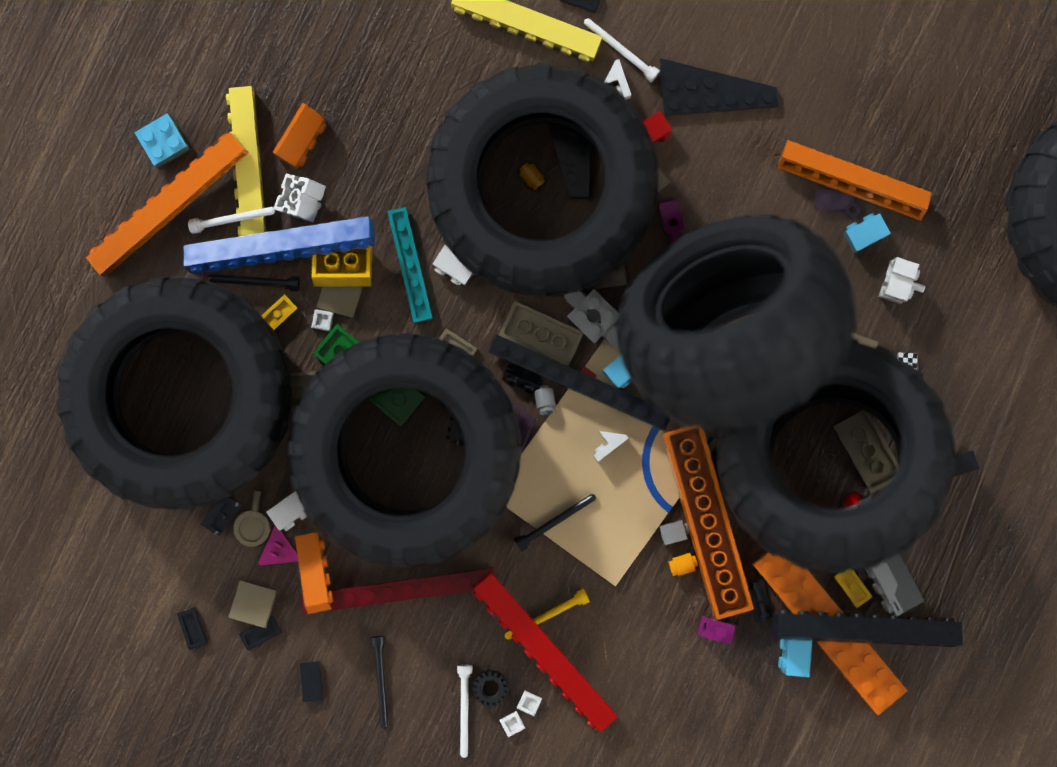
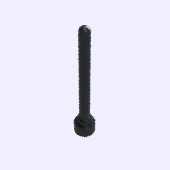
[208,275,300,292]
[514,494,596,552]
[370,636,388,729]

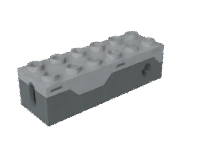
[841,492,925,616]

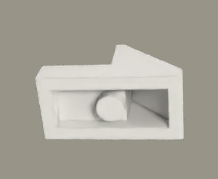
[605,59,631,99]
[593,431,628,462]

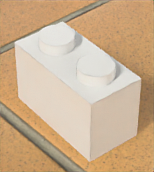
[433,245,473,287]
[266,491,307,531]

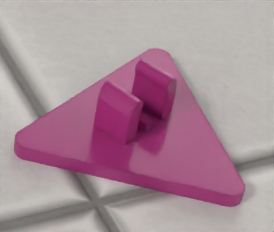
[258,527,298,566]

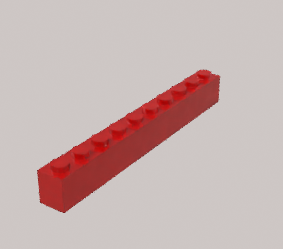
[473,571,618,732]

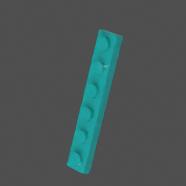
[387,207,433,323]

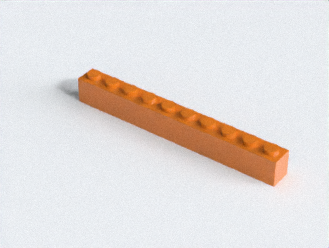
[86,132,249,277]

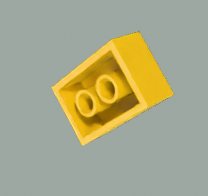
[312,246,372,287]

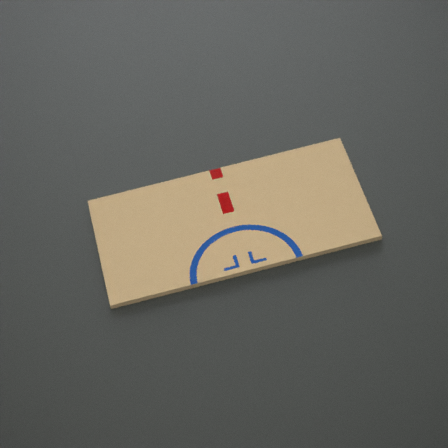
[506,314,750,586]

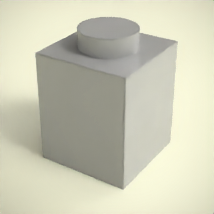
[659,520,689,545]

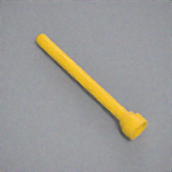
[505,588,590,640]

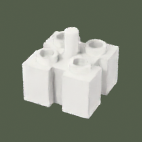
[274,173,326,222]
[879,257,925,304]

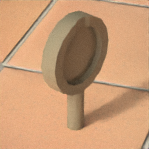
[234,490,271,547]

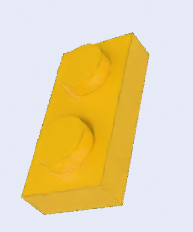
[261,294,298,331]
[834,570,872,608]

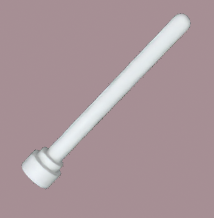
[584,18,660,83]
[188,207,275,234]
[457,664,473,758]

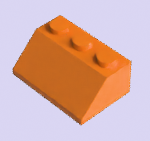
[273,103,327,169]

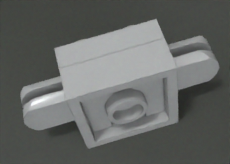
[564,288,619,346]

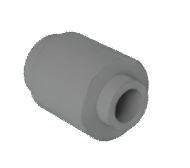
[534,385,556,415]

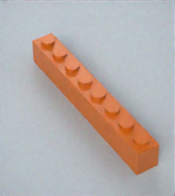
[777,140,932,221]

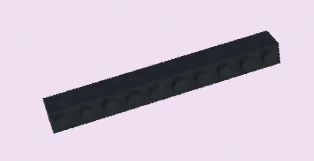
[488,334,670,431]
[773,610,963,647]

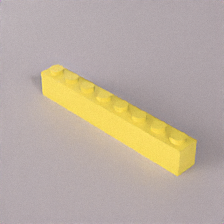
[451,0,602,62]
[226,86,267,237]

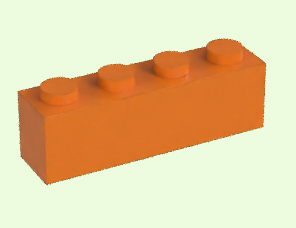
[295,532,333,614]

